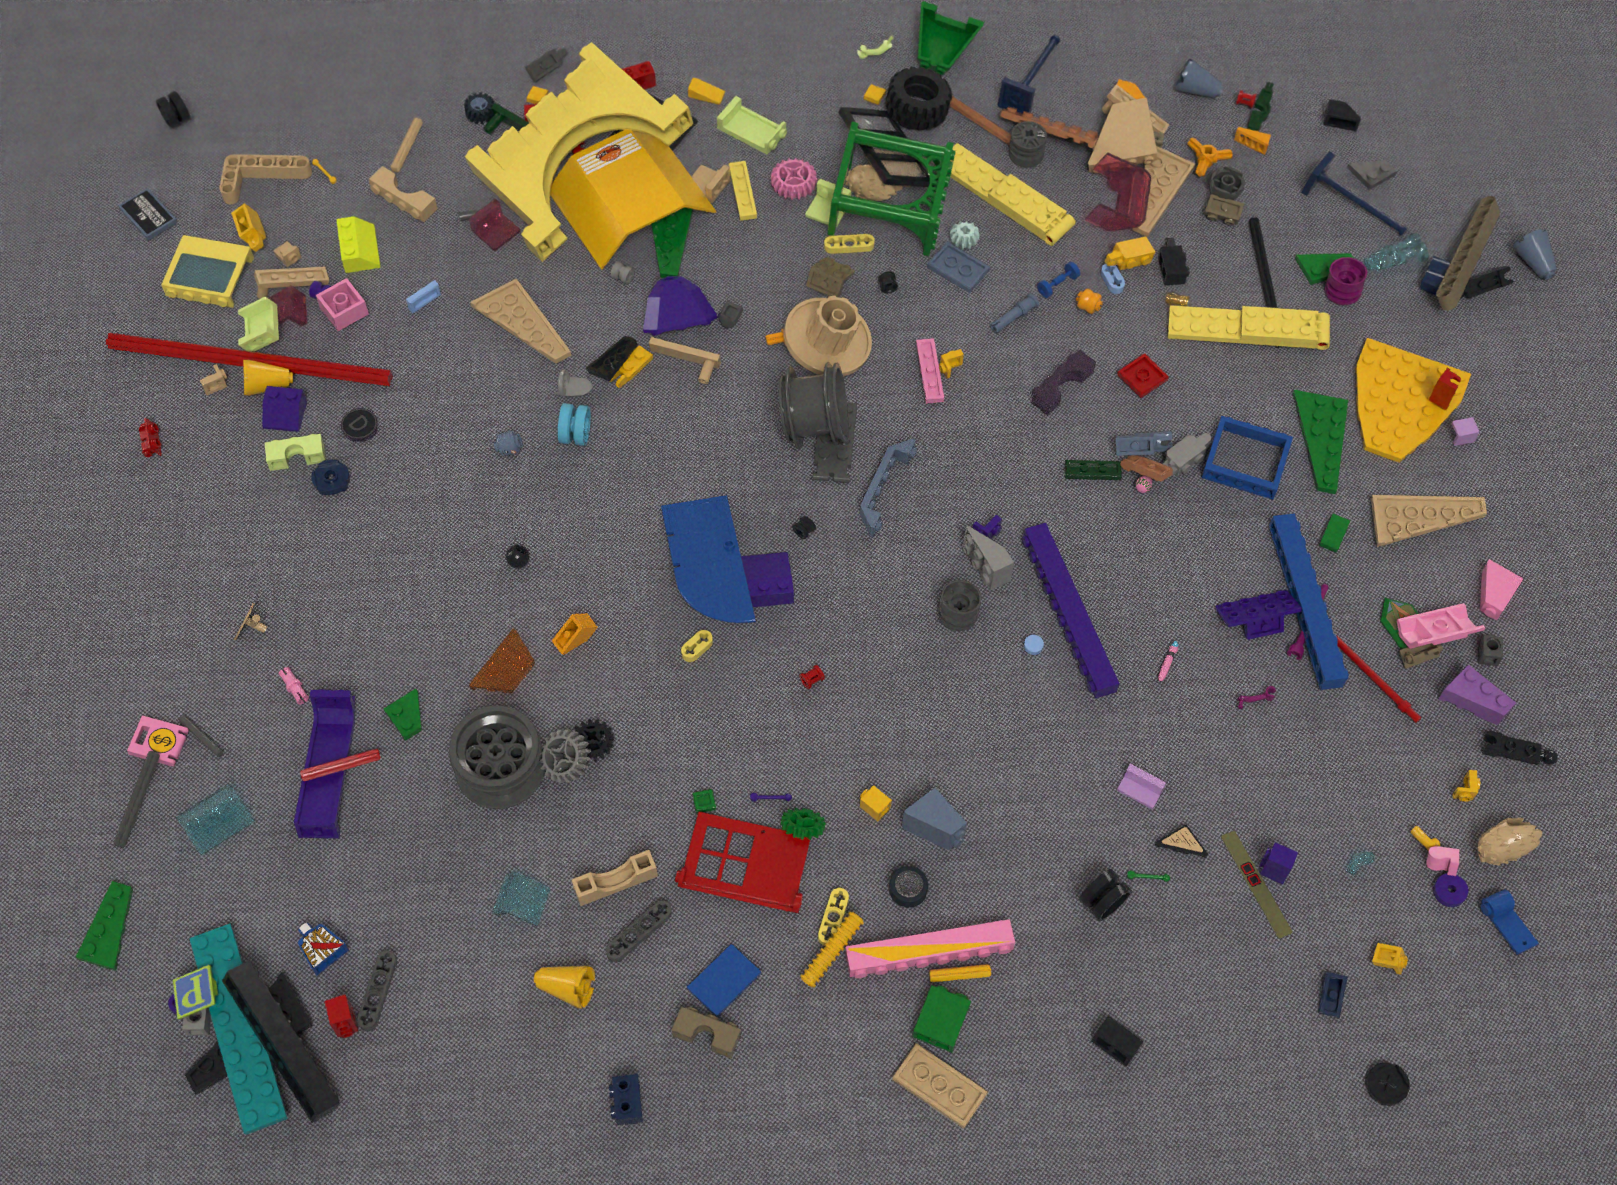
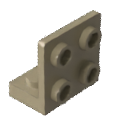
[806,257,855,298]

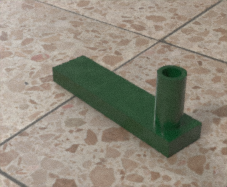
[483,103,529,135]

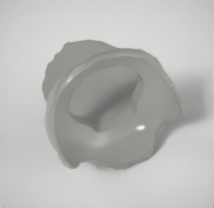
[554,370,593,397]

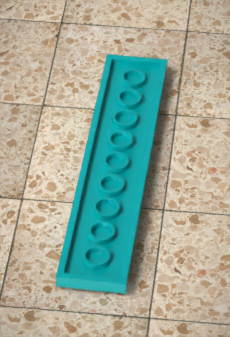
[189,924,288,1135]

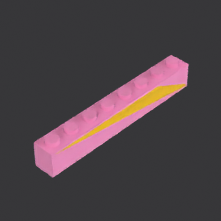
[845,919,1015,978]

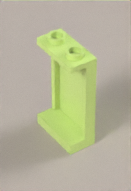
[717,96,787,155]

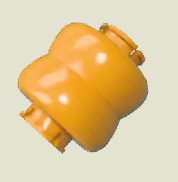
[1076,288,1103,314]

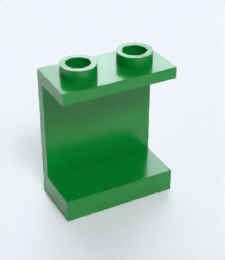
[913,985,971,1053]

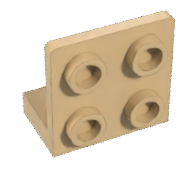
[692,164,730,203]

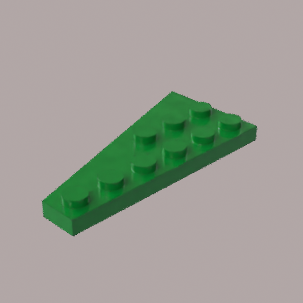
[1293,390,1348,494]

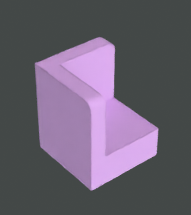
[1452,417,1480,446]

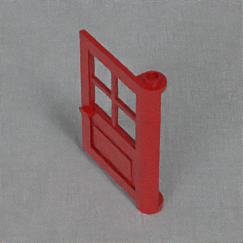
[675,812,810,914]

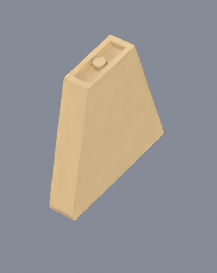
[1088,98,1157,173]

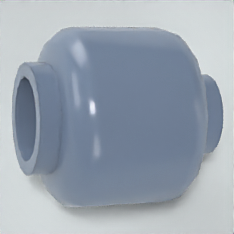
[494,431,523,457]

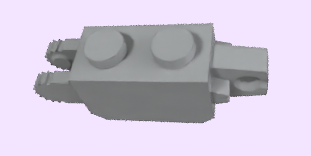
[1163,433,1212,478]

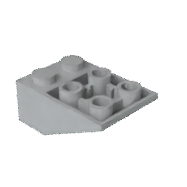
[962,526,1014,590]

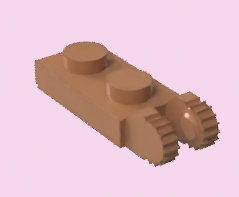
[1120,455,1173,482]

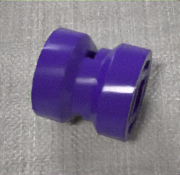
[309,281,331,299]

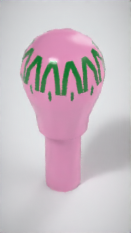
[1135,475,1153,493]

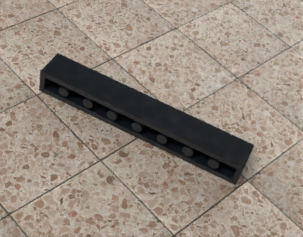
[222,961,340,1123]

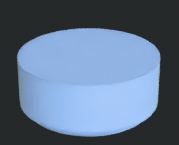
[1024,635,1044,655]

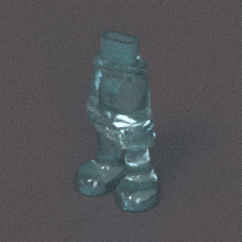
[1364,233,1429,271]

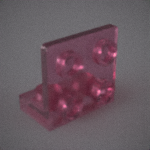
[469,199,520,251]
[268,285,307,326]

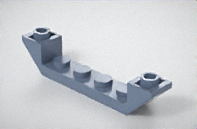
[860,439,917,537]

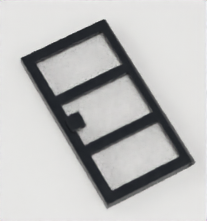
[838,107,935,187]

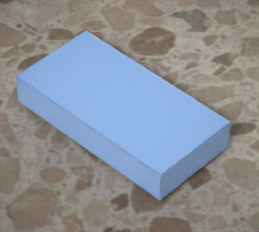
[406,280,441,314]

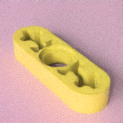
[824,234,875,254]
[818,888,849,946]

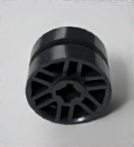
[155,91,191,128]

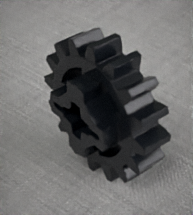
[575,719,614,762]

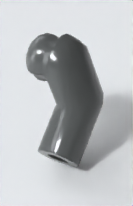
[459,210,484,224]

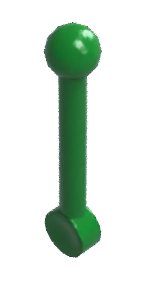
[1127,871,1170,882]

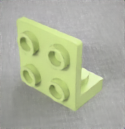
[805,179,851,228]

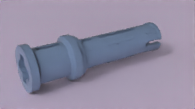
[990,293,1039,333]

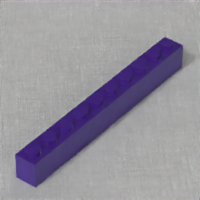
[1022,523,1120,699]

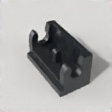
[1091,1016,1144,1067]

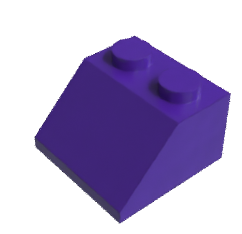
[262,386,307,432]

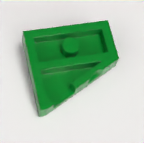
[384,689,422,741]

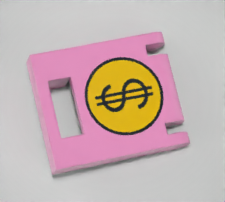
[127,715,189,766]

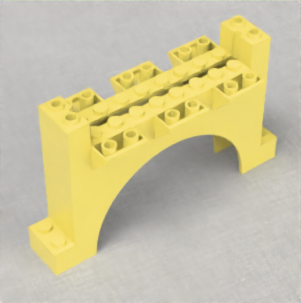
[464,42,693,262]

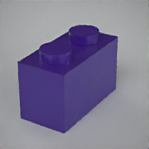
[1259,842,1298,885]

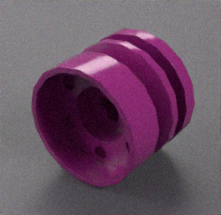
[1324,257,1368,305]

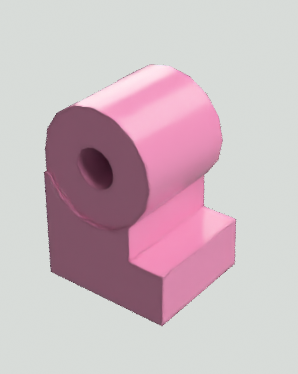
[1426,846,1459,876]

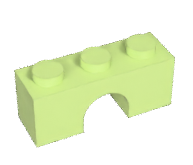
[265,434,326,471]

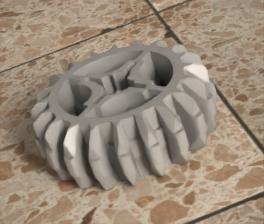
[539,729,592,783]

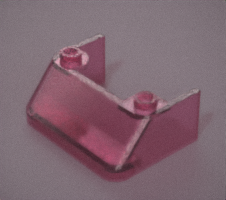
[1085,152,1151,231]

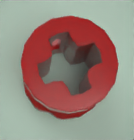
[1236,90,1257,109]
[799,665,825,690]

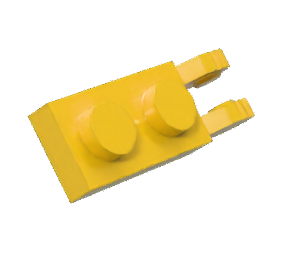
[610,345,653,388]

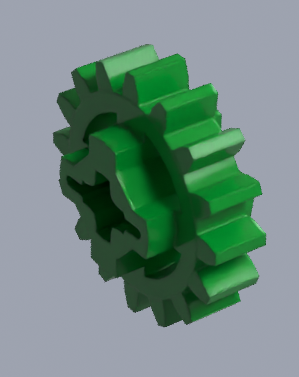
[781,808,826,840]

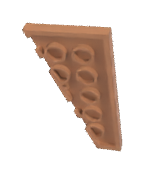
[1000,107,1100,148]

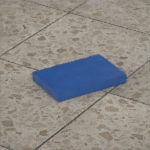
[687,944,761,1017]

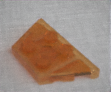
[469,629,535,693]

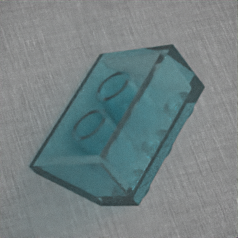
[176,784,255,855]

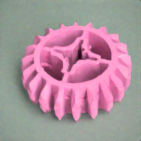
[771,157,817,200]

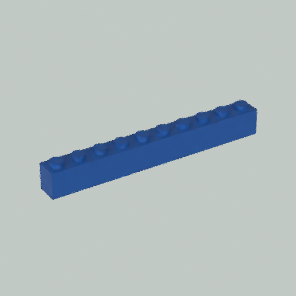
[1269,513,1349,690]

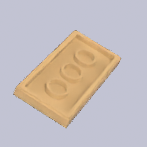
[892,1043,988,1129]

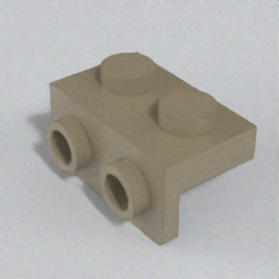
[1204,194,1244,225]

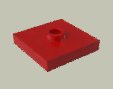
[1117,353,1169,398]

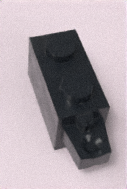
[1158,238,1190,286]

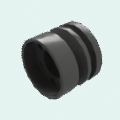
[1009,121,1047,168]
[938,580,982,632]

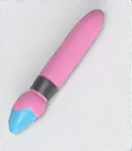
[1158,641,1178,681]

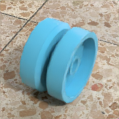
[558,403,591,446]

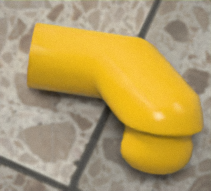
[1411,826,1440,851]

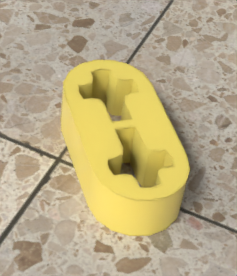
[681,630,713,662]

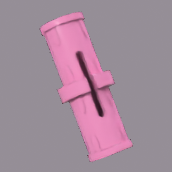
[279,667,309,705]

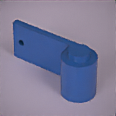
[1480,889,1539,955]

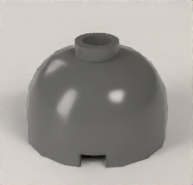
[1210,167,1245,200]

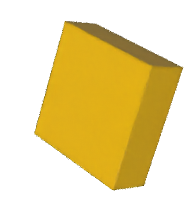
[864,84,886,105]
[526,86,549,104]

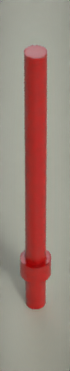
[1337,636,1422,723]

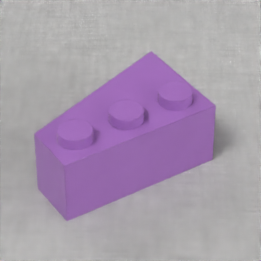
[1438,665,1516,725]

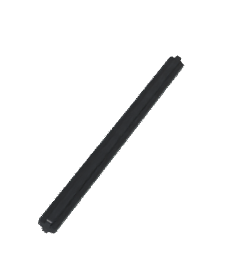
[1249,217,1284,348]

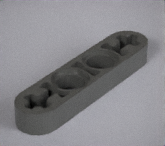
[606,900,672,962]
[357,950,397,1031]

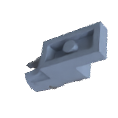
[1116,431,1172,456]

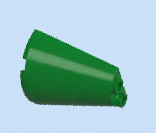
[918,1,984,75]

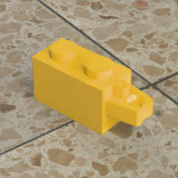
[231,203,267,252]
[1105,236,1155,270]

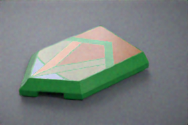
[1380,597,1419,650]

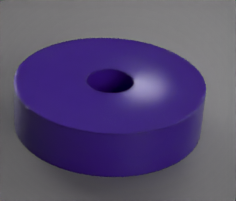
[1433,874,1468,907]

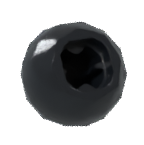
[505,545,530,569]

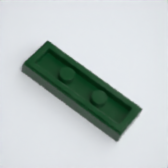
[1065,460,1122,480]

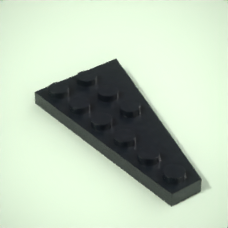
[185,972,313,1095]

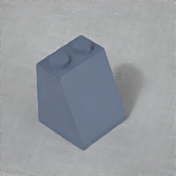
[902,788,967,850]

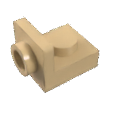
[273,241,301,267]
[200,364,228,395]

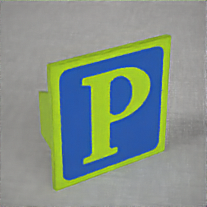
[173,965,218,1020]

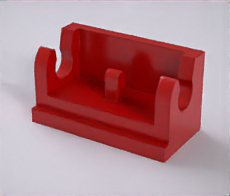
[1429,368,1461,410]

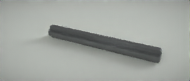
[113,751,160,848]

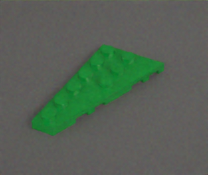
[651,207,694,278]

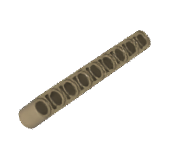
[1436,196,1500,311]

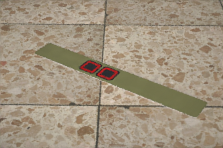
[1221,831,1293,938]

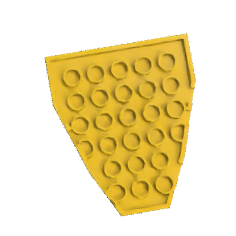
[1355,338,1471,463]

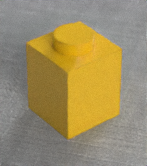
[860,785,892,821]

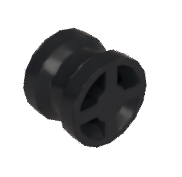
[878,272,898,294]
[792,516,816,540]

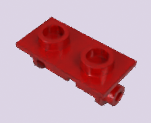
[139,418,162,457]

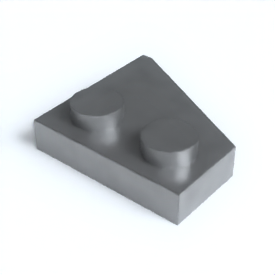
[1348,160,1397,190]

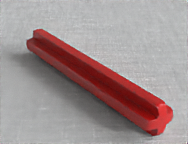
[300,749,380,781]

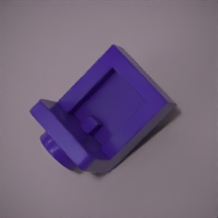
[973,515,1002,539]

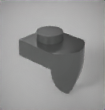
[718,301,744,328]

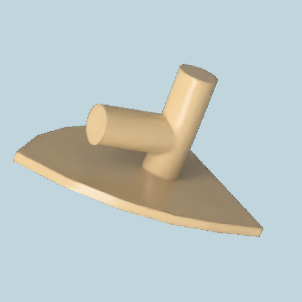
[234,602,267,640]

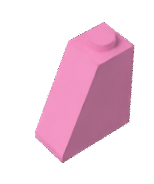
[1480,559,1523,620]

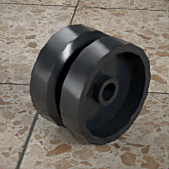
[1079,869,1132,921]

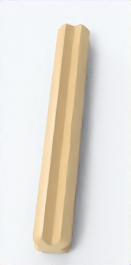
[391,117,423,173]

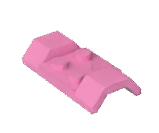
[1397,603,1485,649]

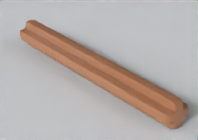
[950,96,1011,145]

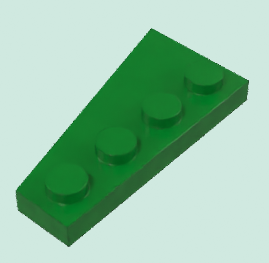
[76,881,133,971]

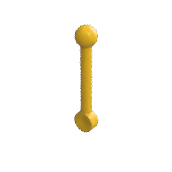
[312,159,337,184]

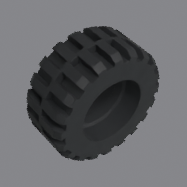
[885,67,952,131]

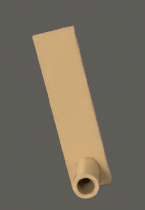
[1102,84,1169,133]
[254,267,329,299]
[649,337,721,384]

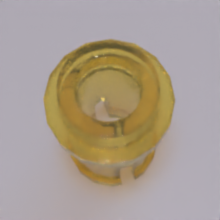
[1165,291,1189,307]

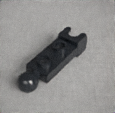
[1460,266,1514,299]
[1482,731,1558,765]

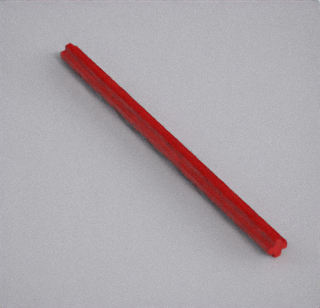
[106,333,393,386]

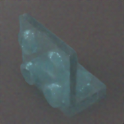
[492,872,550,926]

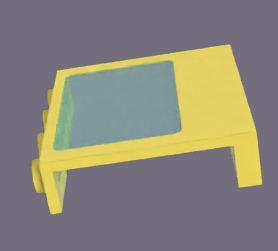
[161,235,254,308]

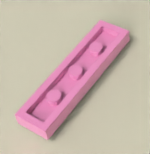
[916,338,944,404]

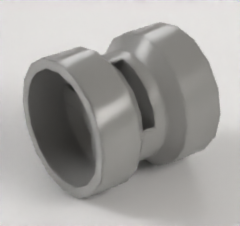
[611,261,635,284]

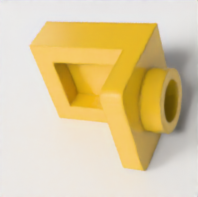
[939,349,964,379]
[1453,770,1481,802]

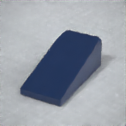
[1318,972,1348,1018]

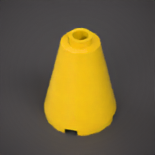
[243,359,293,396]
[534,966,595,1009]

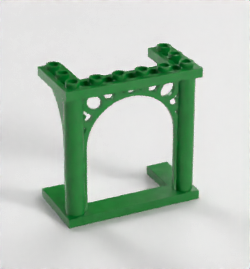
[827,122,956,256]

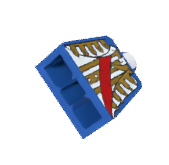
[297,923,349,976]

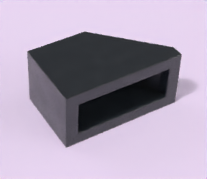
[1323,99,1361,132]

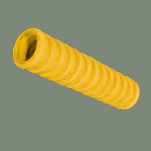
[800,912,864,988]

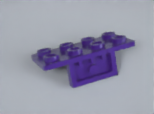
[1215,590,1302,640]

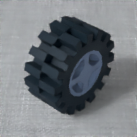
[464,92,494,124]

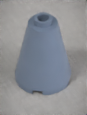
[1175,58,1224,98]
[1513,229,1557,280]

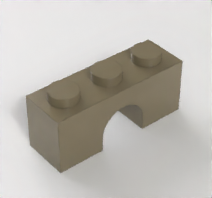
[672,1007,741,1059]

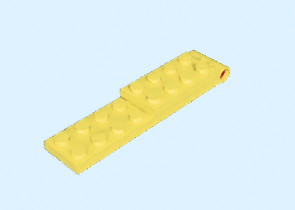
[935,143,1076,246]
[1168,305,1330,350]

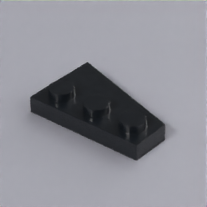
[586,336,638,381]

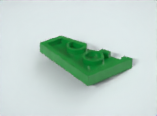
[1295,253,1354,285]

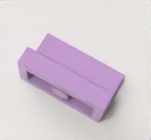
[1117,764,1166,810]

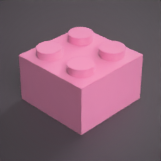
[316,278,369,331]

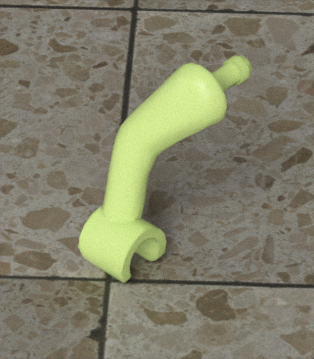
[857,36,893,59]

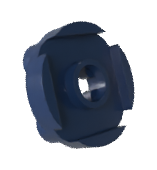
[311,459,350,495]

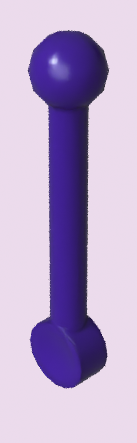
[750,793,792,802]

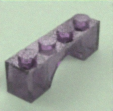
[1031,349,1096,416]

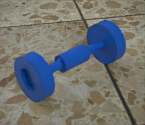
[1037,262,1080,298]

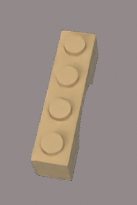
[369,166,437,222]
[571,850,658,906]

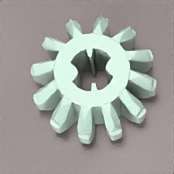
[950,220,980,250]

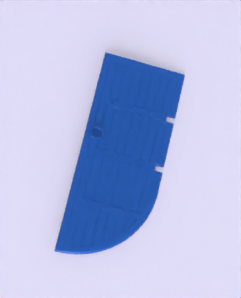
[661,495,756,623]

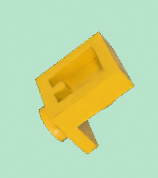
[1372,943,1408,975]

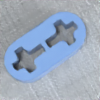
[1101,264,1125,294]

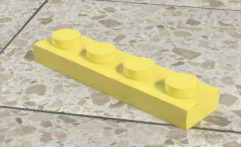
[729,161,757,221]

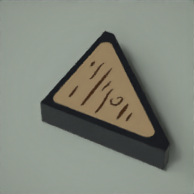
[1155,824,1208,858]

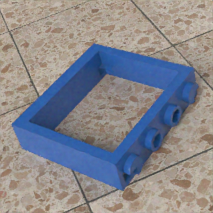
[1202,416,1293,500]

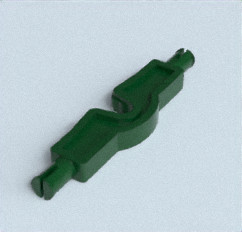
[1247,82,1274,138]

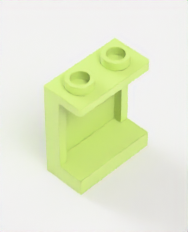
[238,297,279,352]

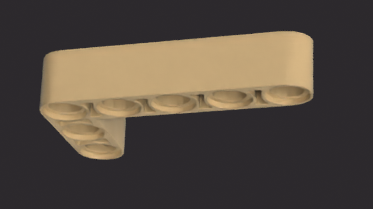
[219,154,312,205]

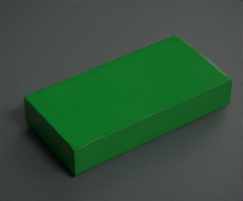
[1319,514,1351,553]

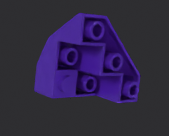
[643,276,718,336]

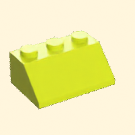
[336,216,381,273]

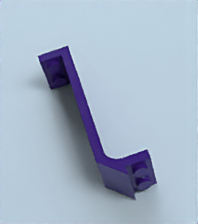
[294,689,355,839]

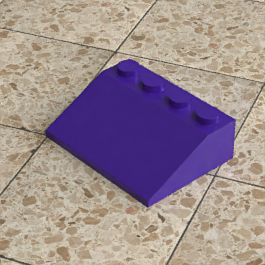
[741,552,794,607]

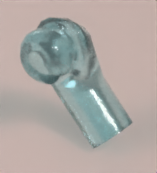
[1347,851,1375,875]

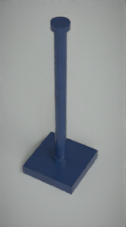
[998,35,1060,113]
[1301,151,1408,236]

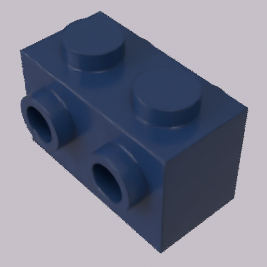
[608,1074,643,1126]

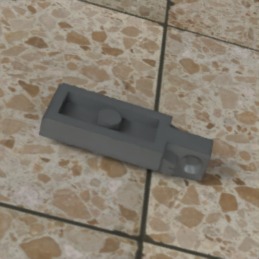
[525,47,568,82]

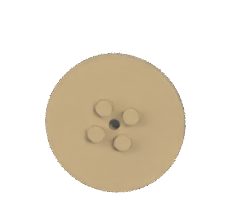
[783,296,872,376]

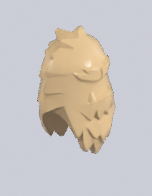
[845,164,903,201]
[1477,818,1543,865]

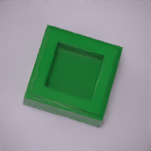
[693,789,716,814]

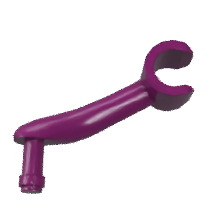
[1238,686,1276,709]

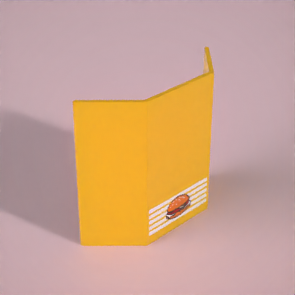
[550,130,716,270]

